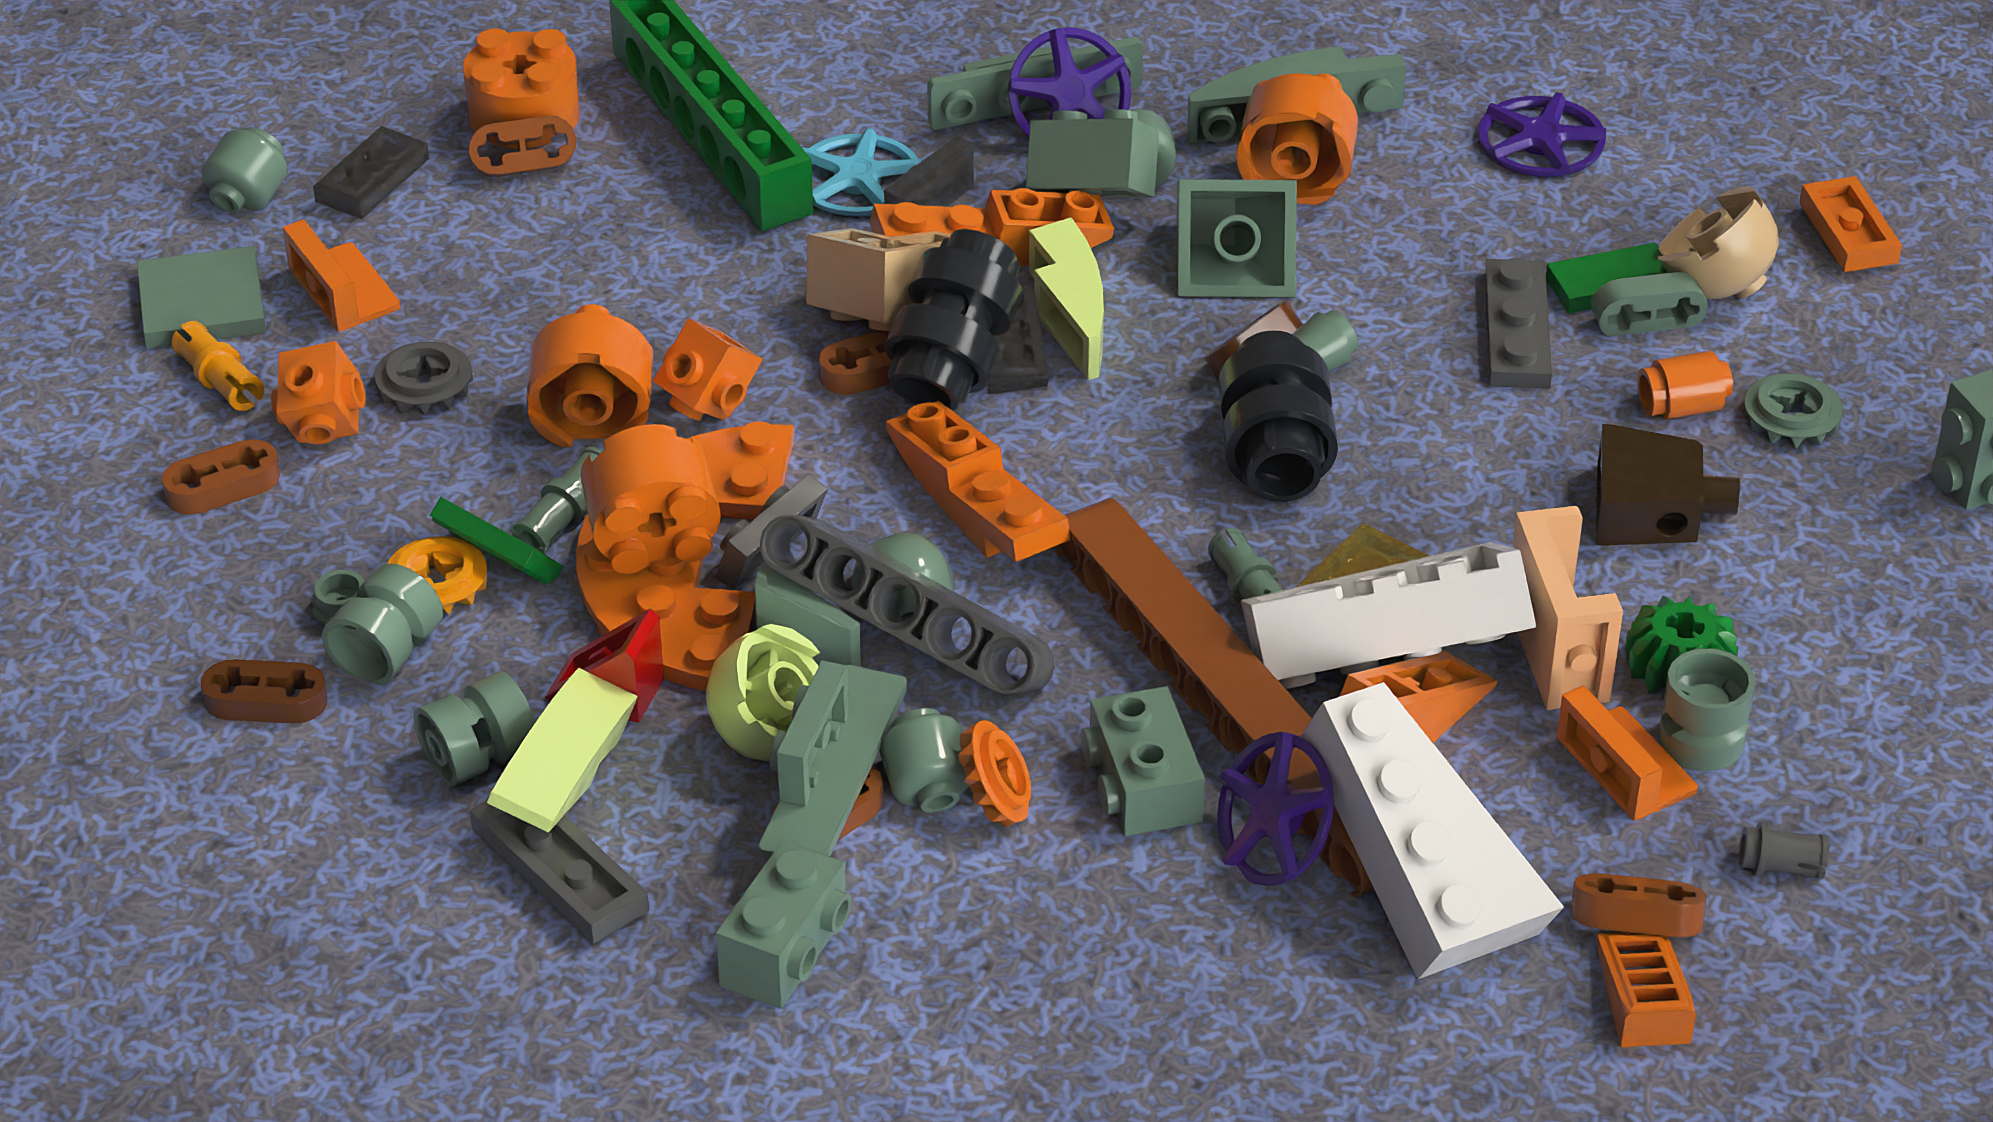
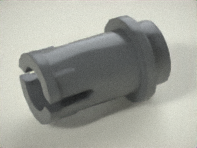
[1739,822,1830,879]

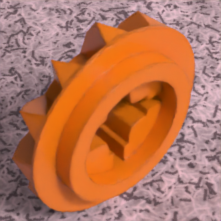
[958,720,1031,827]

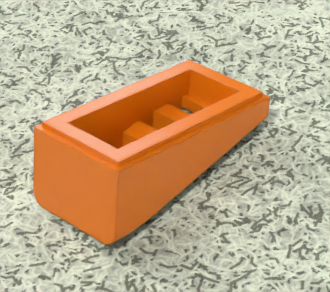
[1596,932,1696,1047]

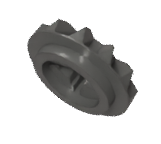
[375,342,473,415]

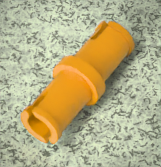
[171,321,264,411]

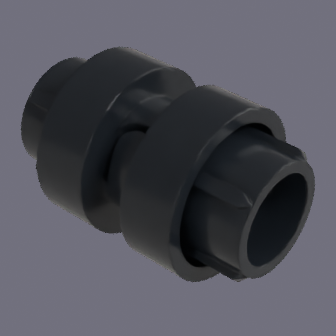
[884,229,1023,411]
[1219,330,1338,502]

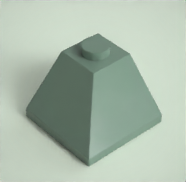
[1176,179,1297,298]

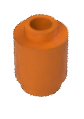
[1637,350,1733,420]

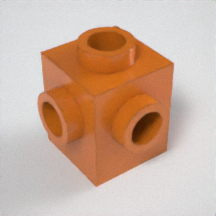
[653,318,763,421]
[271,341,366,444]

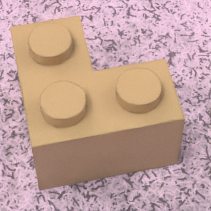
[806,228,951,331]

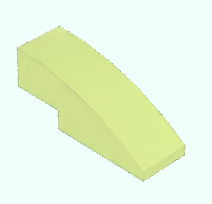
[1029,217,1104,380]
[487,668,638,833]

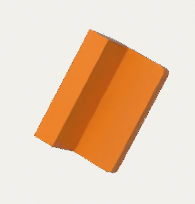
[282,219,401,332]
[1556,685,1698,821]

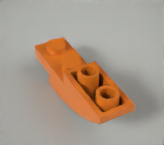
[869,188,1114,267]
[886,401,1071,562]

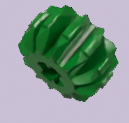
[1625,595,1739,694]

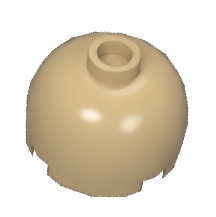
[1657,187,1779,299]

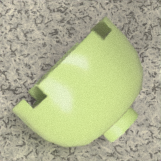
[706,624,820,762]

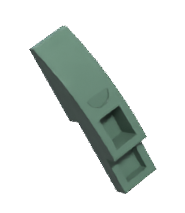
[1187,46,1406,143]

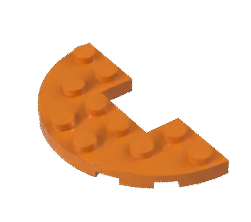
[576,421,794,691]

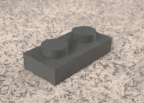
[715,473,828,590]

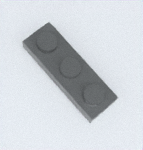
[1484,258,1552,389]
[470,800,649,944]

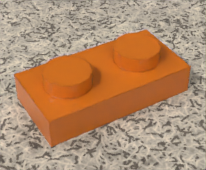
[1799,176,1902,272]

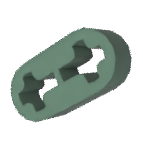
[1591,272,1708,337]

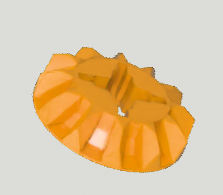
[387,536,487,615]

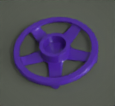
[1008,27,1131,138]
[1478,92,1606,177]
[1217,731,1334,886]

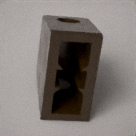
[1596,424,1740,546]

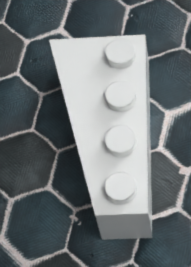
[1241,542,1537,689]
[1301,682,1564,979]

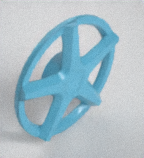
[802,128,922,216]

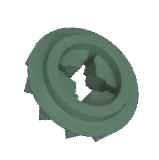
[1743,374,1843,448]

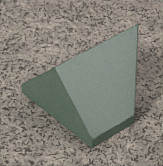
[755,564,861,667]

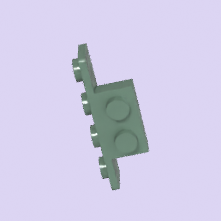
[927,37,1143,130]
[759,660,907,860]

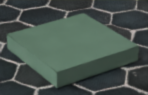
[137,246,267,349]

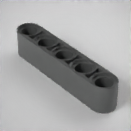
[760,515,1055,694]

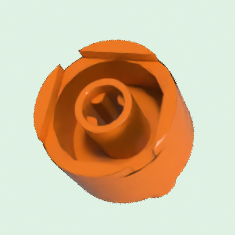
[463,28,580,149]
[1236,73,1358,205]
[527,304,653,447]
[580,424,721,574]

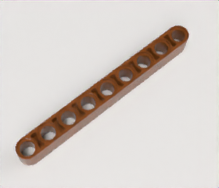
[1054,498,1375,898]

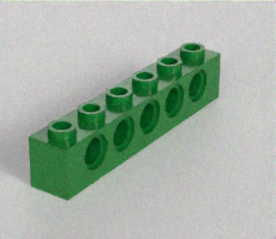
[609,0,813,231]

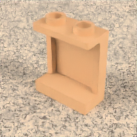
[1513,506,1623,710]

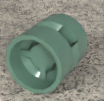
[322,564,443,686]
[1658,648,1756,771]
[413,671,536,787]

